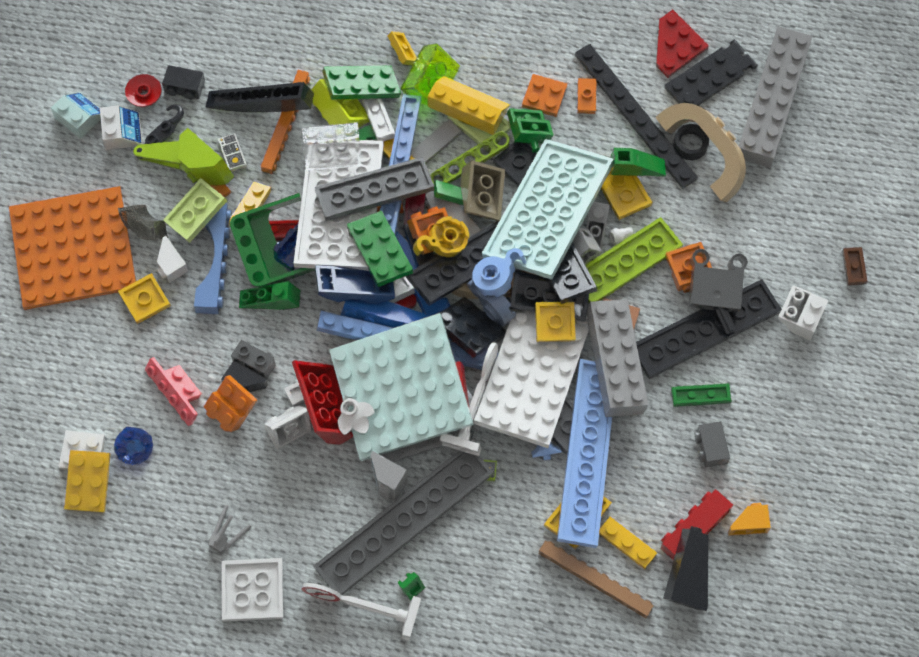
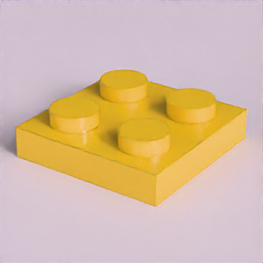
[118,273,171,324]
[535,302,576,342]

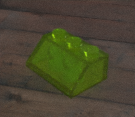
[400,43,460,106]

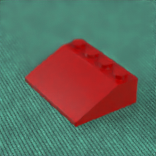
[292,360,353,445]

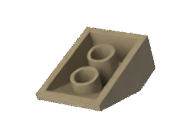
[461,160,505,221]

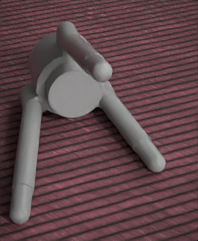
[208,505,251,553]

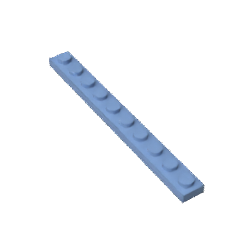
[380,94,421,234]
[316,311,498,370]

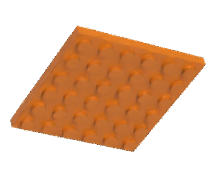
[9,186,136,310]

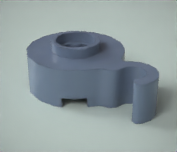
[467,279,516,326]

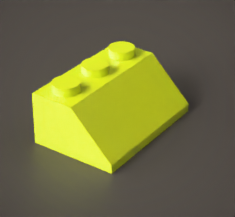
[311,79,370,135]

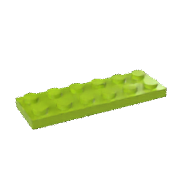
[585,217,683,304]

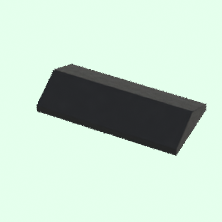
[510,271,589,322]

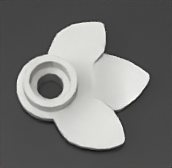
[338,398,375,435]

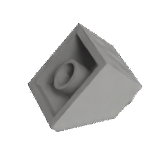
[371,451,408,501]

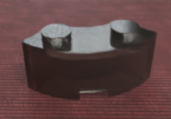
[118,205,168,240]

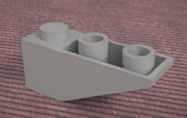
[586,202,610,259]

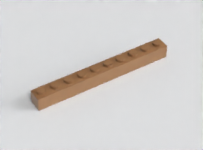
[538,540,654,618]

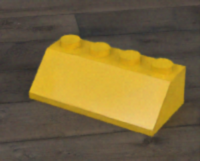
[428,76,510,135]

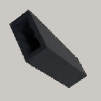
[663,526,708,611]

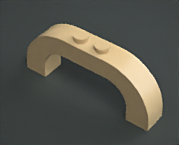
[655,103,746,202]

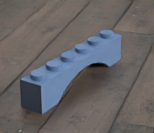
[194,203,232,314]

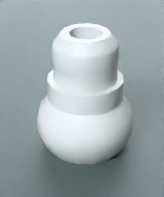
[609,227,634,245]

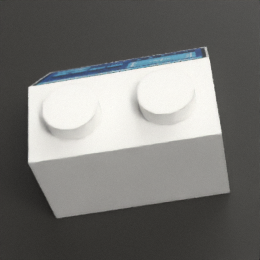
[100,106,143,150]

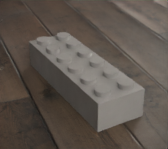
[586,299,648,417]

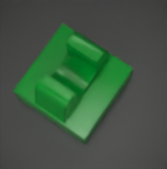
[398,572,426,601]

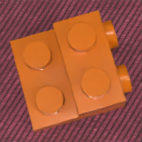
[407,206,452,255]
[665,242,712,293]
[203,375,257,432]

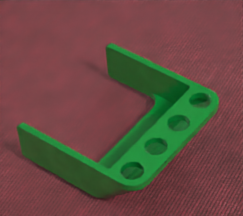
[230,193,315,287]

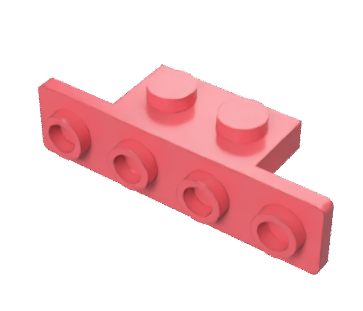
[145,357,202,426]

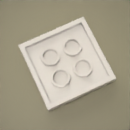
[222,558,284,622]

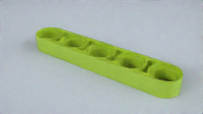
[430,132,510,184]

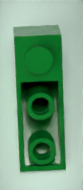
[610,147,666,177]
[239,281,301,310]

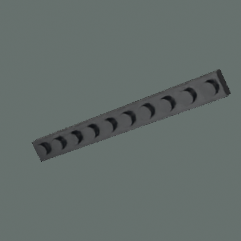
[575,44,698,189]

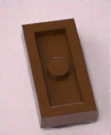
[842,247,868,286]

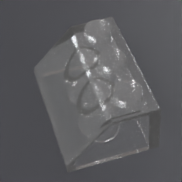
[302,122,362,171]

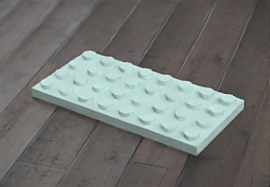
[482,139,613,279]

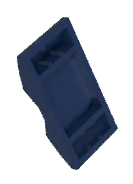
[315,265,395,304]

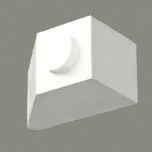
[157,236,188,283]

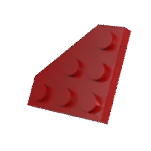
[656,9,709,78]

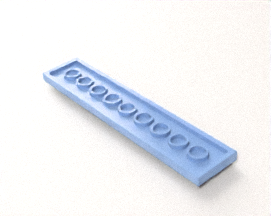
[557,359,612,548]

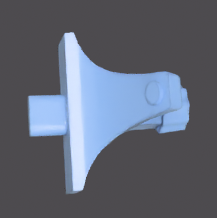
[531,442,562,460]

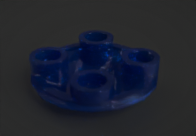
[114,427,153,465]

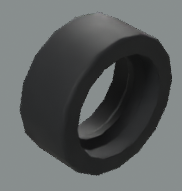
[673,123,709,161]

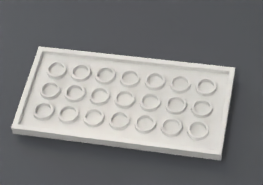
[294,138,384,271]
[473,309,589,448]

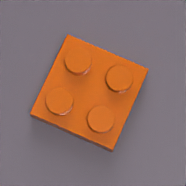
[522,74,567,117]

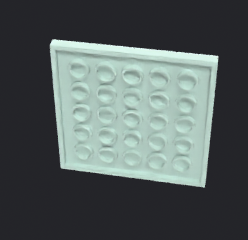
[329,313,474,461]

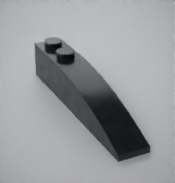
[205,82,314,113]

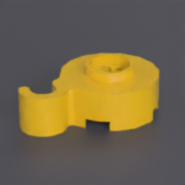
[413,216,469,257]

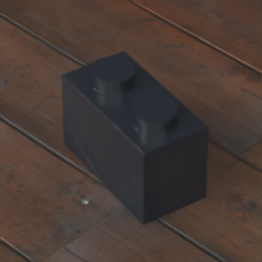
[162,65,205,100]

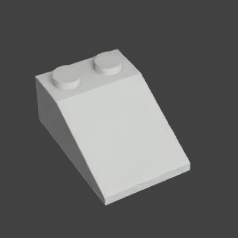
[264,406,311,449]

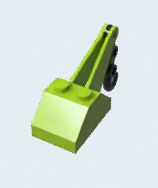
[133,104,234,185]

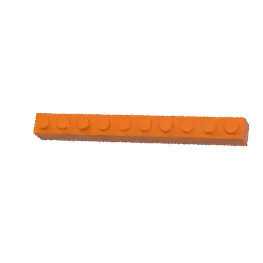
[261,69,310,174]

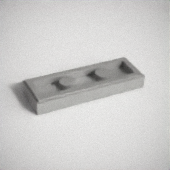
[411,119,462,164]

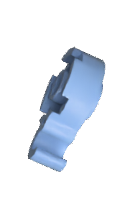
[472,248,527,297]

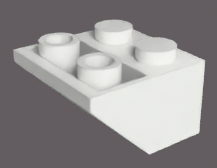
[778,285,828,341]

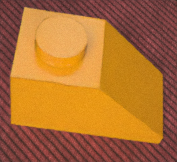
[728,503,771,536]

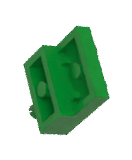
[507,108,554,153]

